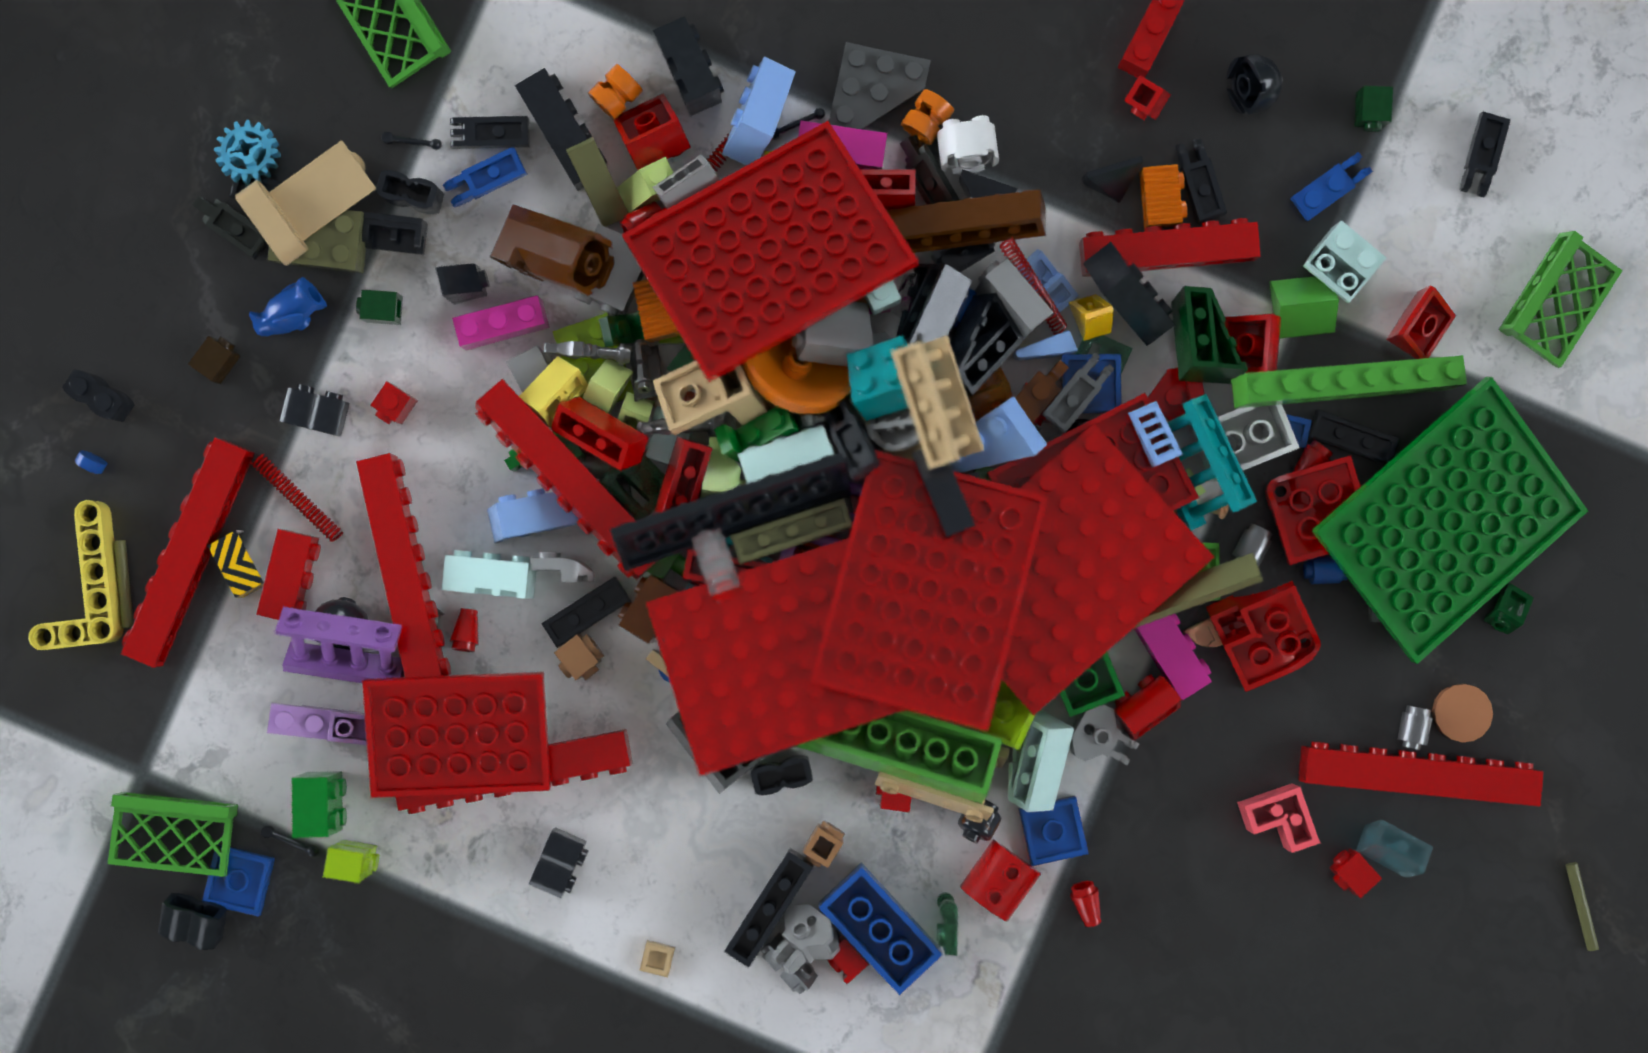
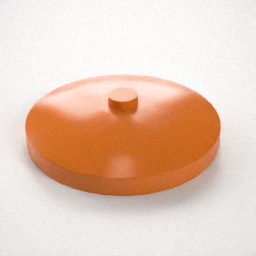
[742,337,851,414]

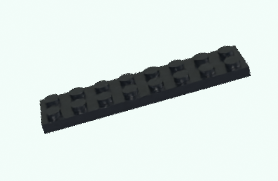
[610,452,852,571]

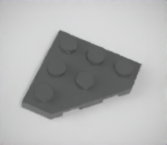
[829,42,931,130]

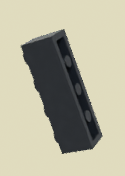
[515,68,608,191]
[724,848,814,968]

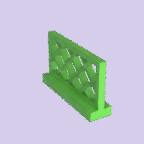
[336,0,452,88]
[1498,231,1623,368]
[108,792,238,877]

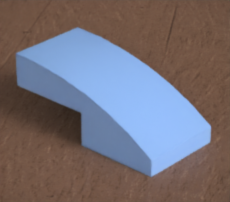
[1017,249,1079,315]

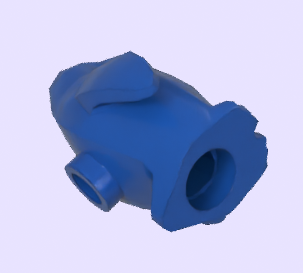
[249,277,327,337]

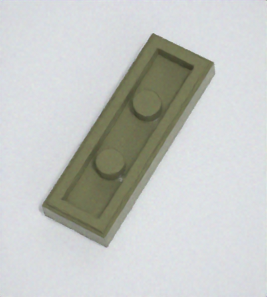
[566,137,628,227]

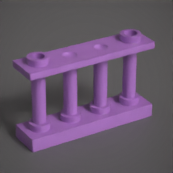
[275,607,404,683]

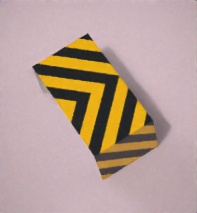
[207,530,264,598]

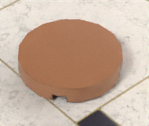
[1432,684,1493,743]

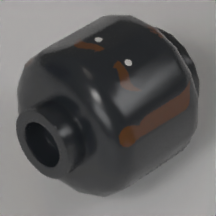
[958,799,1001,844]

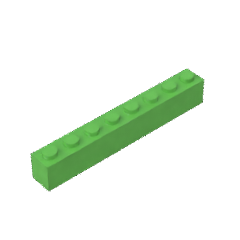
[1231,355,1467,409]

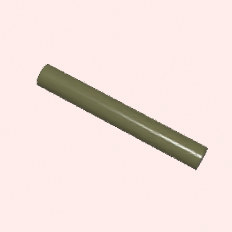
[113,540,134,628]
[1565,862,1599,951]

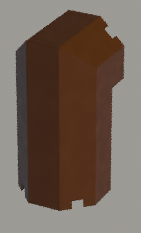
[489,204,615,296]

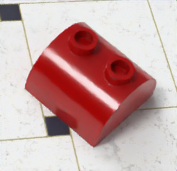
[1224,314,1281,373]
[1114,674,1182,741]
[960,839,1041,922]

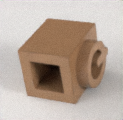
[554,634,604,681]
[803,820,845,868]

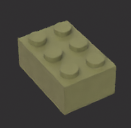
[268,210,366,273]

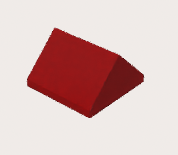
[1386,285,1456,359]

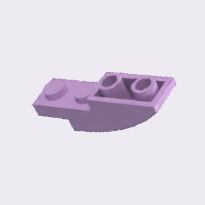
[267,703,367,745]

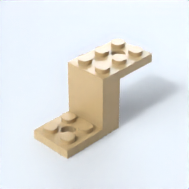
[653,361,796,435]

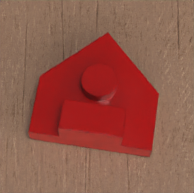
[1148,367,1205,425]

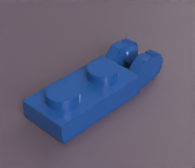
[443,147,528,208]
[1290,152,1373,222]

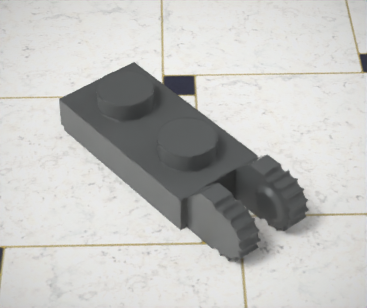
[1041,353,1115,433]

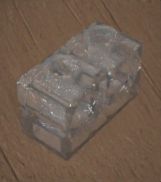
[691,529,740,595]

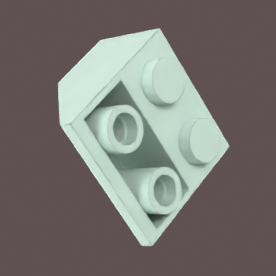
[1303,220,1387,303]

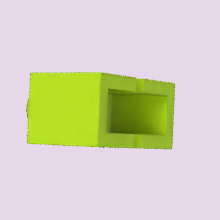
[323,840,380,883]

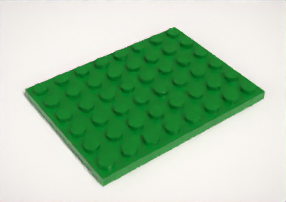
[1311,376,1588,664]

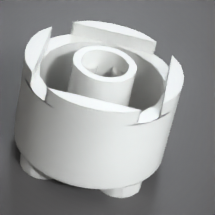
[937,115,999,174]

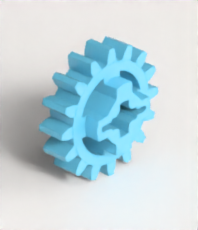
[214,120,281,185]

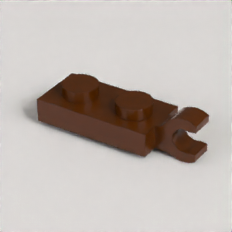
[1015,360,1069,423]

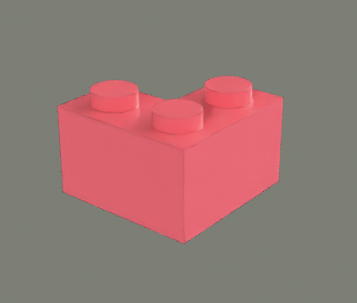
[1237,783,1320,853]

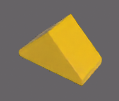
[1069,294,1114,341]

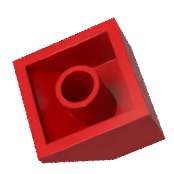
[613,93,691,170]

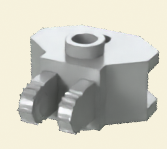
[1070,704,1139,765]
[771,904,840,975]

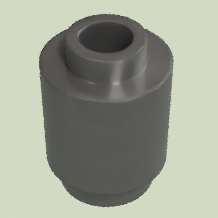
[1233,524,1272,567]
[1397,705,1432,750]

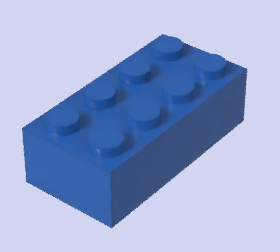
[818,862,943,996]

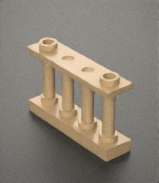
[891,335,984,469]
[874,746,1010,822]

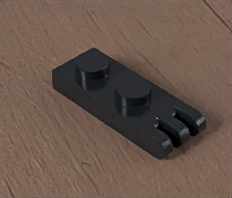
[450,116,530,149]

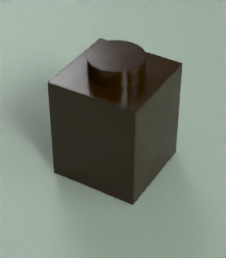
[188,336,241,384]

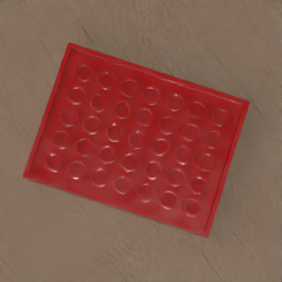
[622,121,919,383]
[1001,424,1214,716]
[809,450,1048,732]
[646,538,905,776]

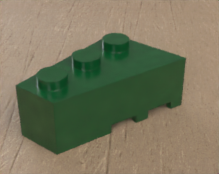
[1171,286,1248,384]

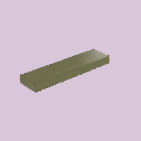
[730,498,853,565]

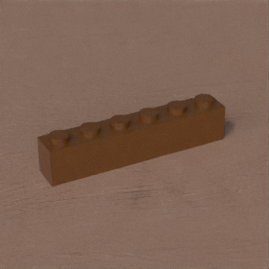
[886,189,1046,253]

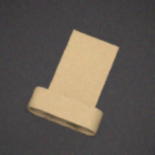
[235,140,377,266]

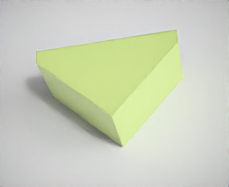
[583,359,634,414]

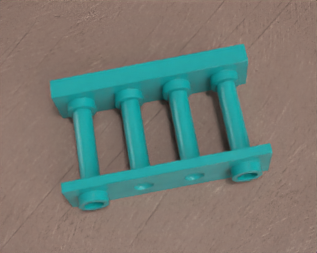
[1167,394,1257,531]

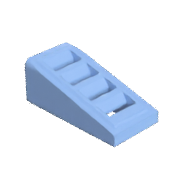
[1013,330,1078,361]
[1128,401,1182,467]

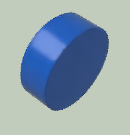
[75,450,107,474]

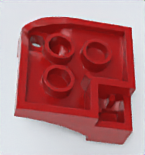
[1265,455,1360,565]
[1206,581,1321,692]

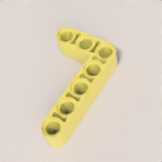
[28,500,124,650]

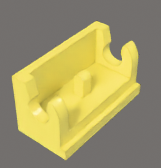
[519,356,588,428]

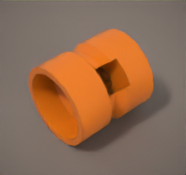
[588,64,643,120]
[901,89,954,145]

